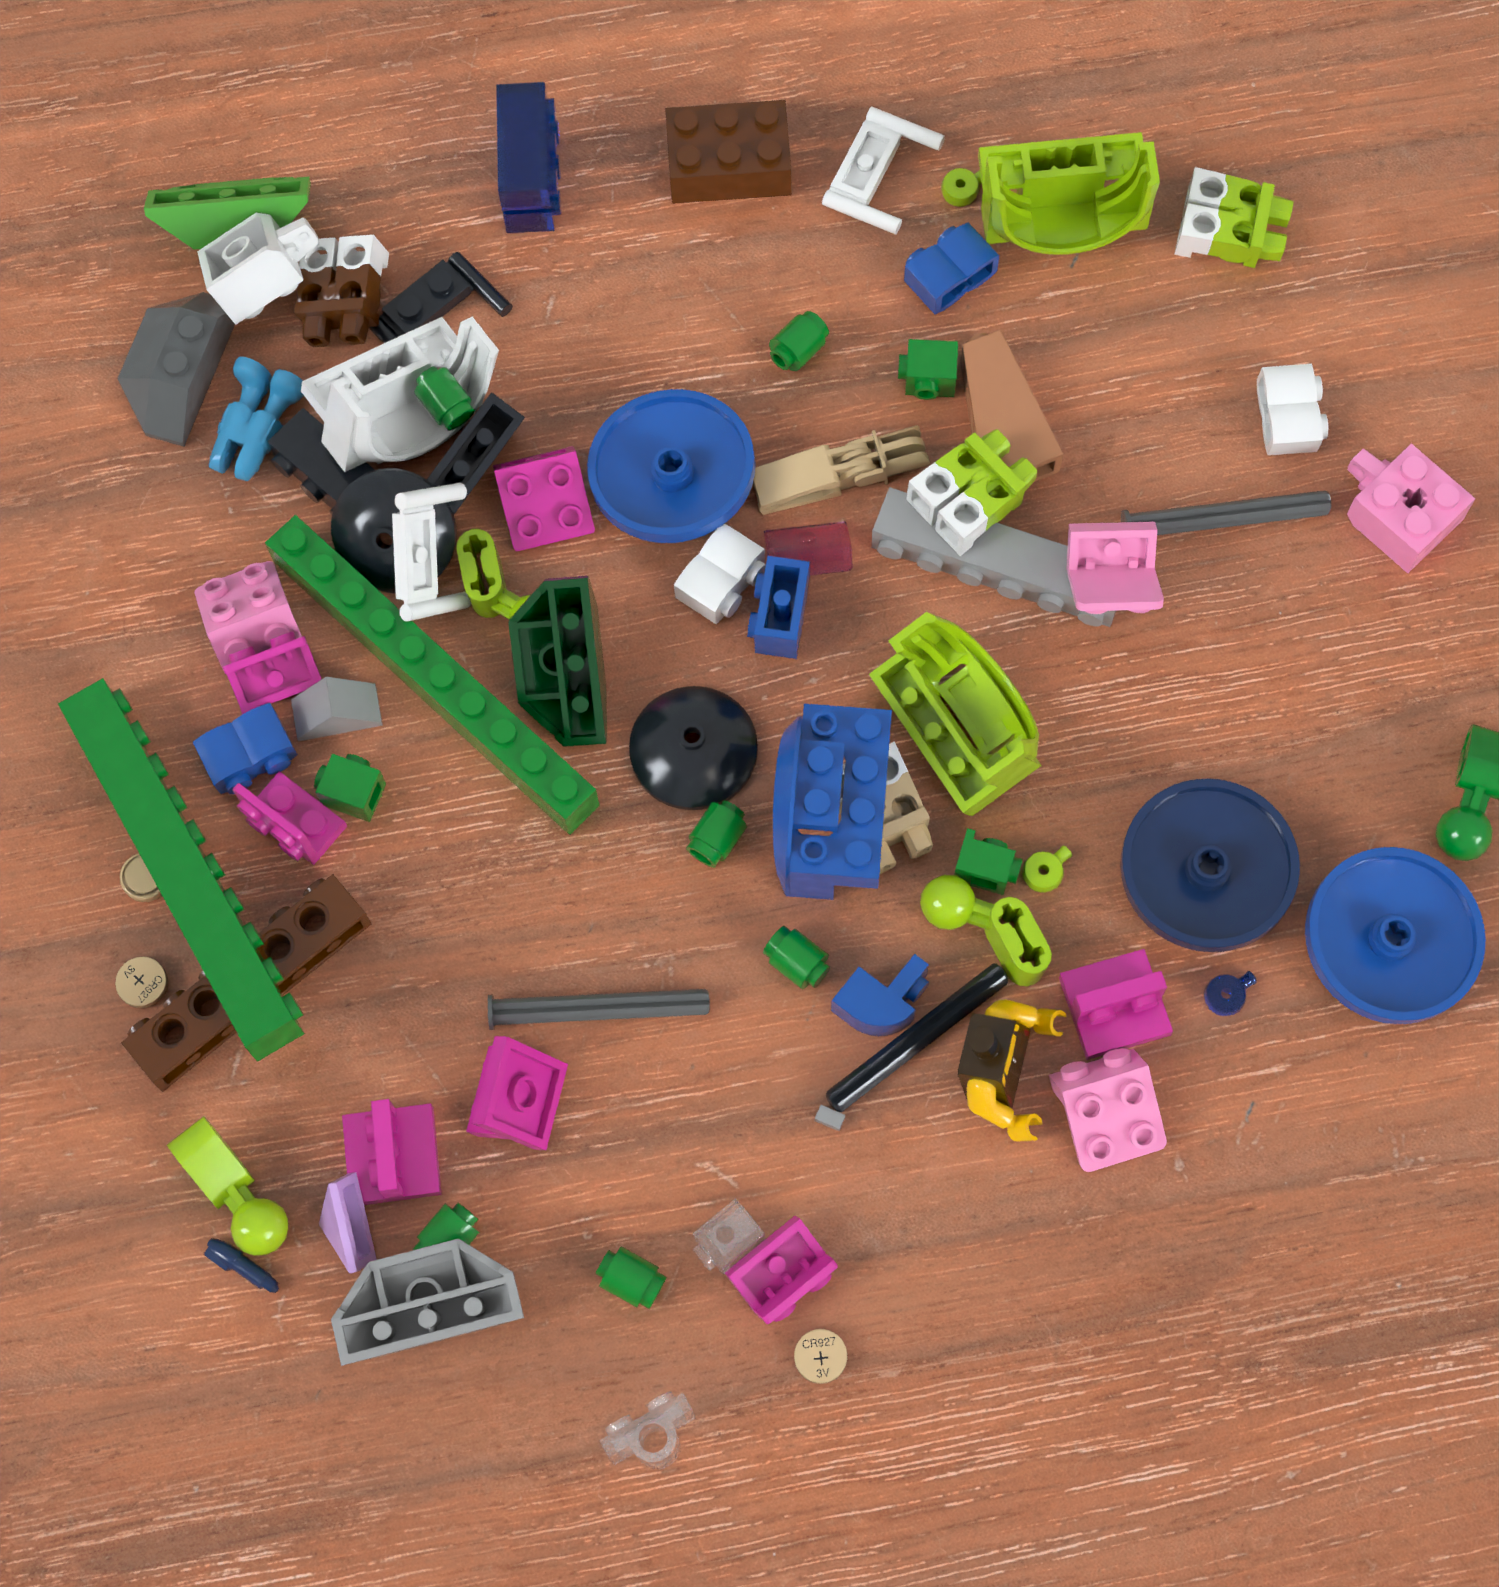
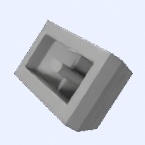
[291,677,383,741]

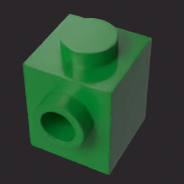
[898,339,958,400]
[314,754,386,822]

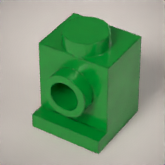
[954,828,1023,895]

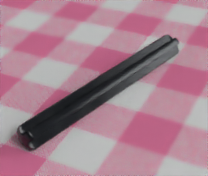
[826,963,1009,1112]

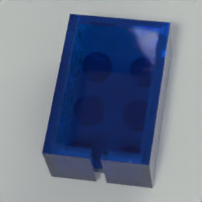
[496,82,562,233]

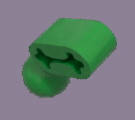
[1436,724,1499,861]

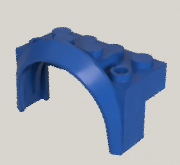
[773,704,892,900]

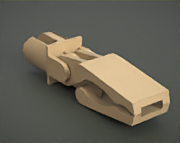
[753,425,930,515]

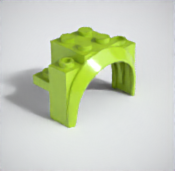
[978,132,1160,255]

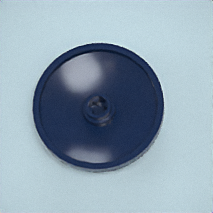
[1120,779,1300,952]

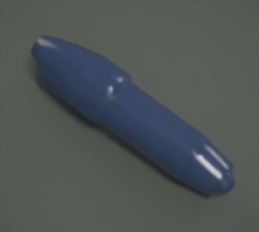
[204,1238,279,1293]

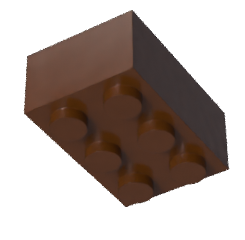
[665,100,792,204]

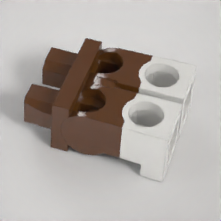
[294,234,389,347]

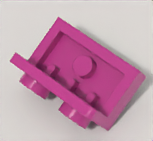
[223,631,322,714]
[724,1215,838,1324]

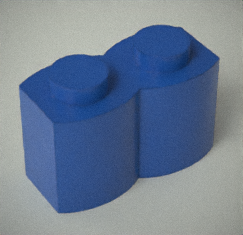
[904,222,999,315]
[193,703,298,794]

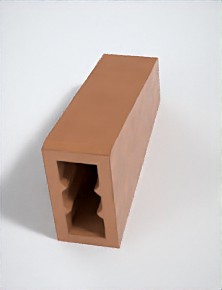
[960,330,1064,482]

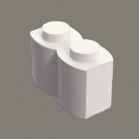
[1257,364,1329,455]
[674,524,766,624]

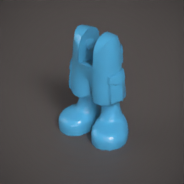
[209,357,304,481]

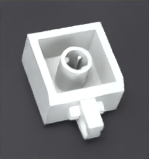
[197,213,320,325]

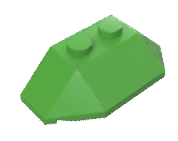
[144,176,311,249]

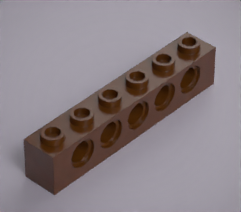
[121,874,372,1092]

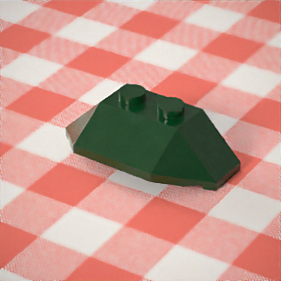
[508,576,607,747]

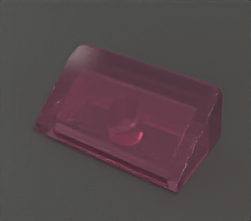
[764,521,853,575]

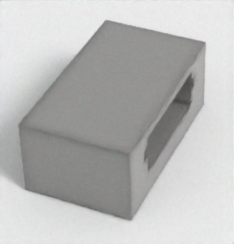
[815,1105,845,1131]

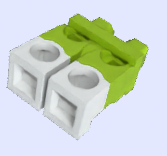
[1174,167,1294,268]
[906,429,1037,556]

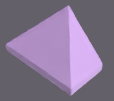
[319,1172,377,1273]

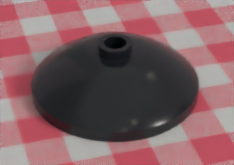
[331,468,457,593]
[629,686,758,810]

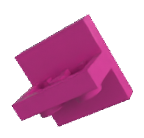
[1059,949,1173,1060]
[466,1036,568,1150]
[342,1099,442,1205]

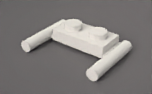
[822,106,945,235]
[392,483,471,621]

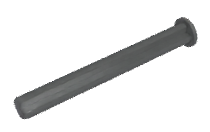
[1121,491,1331,535]
[488,989,710,1030]

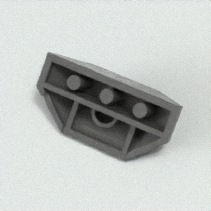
[117,292,235,447]

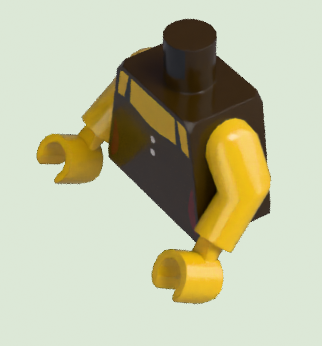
[958,999,1067,1142]

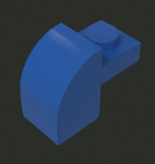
[831,954,929,1036]

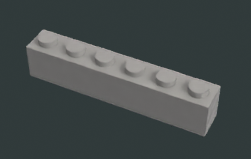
[871,487,1116,627]

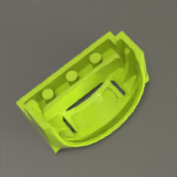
[869,612,1042,816]

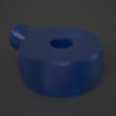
[1204,971,1257,1016]

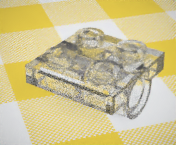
[599,1391,696,1470]

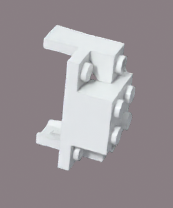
[301,317,499,472]

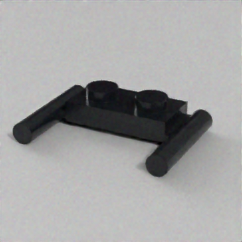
[369,252,513,344]

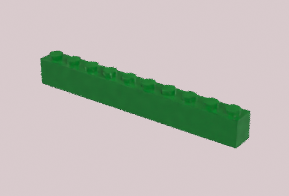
[265,514,600,835]
[58,678,305,1062]

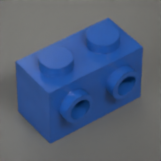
[747,556,810,659]

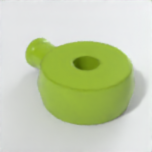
[941,168,982,207]
[1022,845,1072,893]

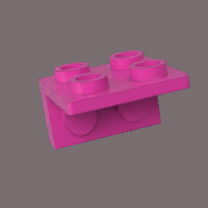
[493,446,595,551]
[232,771,347,865]

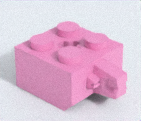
[1347,443,1475,573]

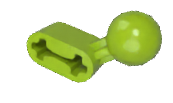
[457,529,531,619]
[920,875,1052,987]
[167,1116,289,1255]

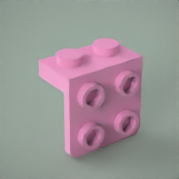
[1066,522,1164,614]
[194,561,302,673]
[1049,1048,1167,1172]

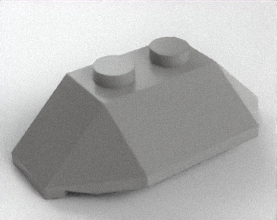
[331,1239,524,1366]

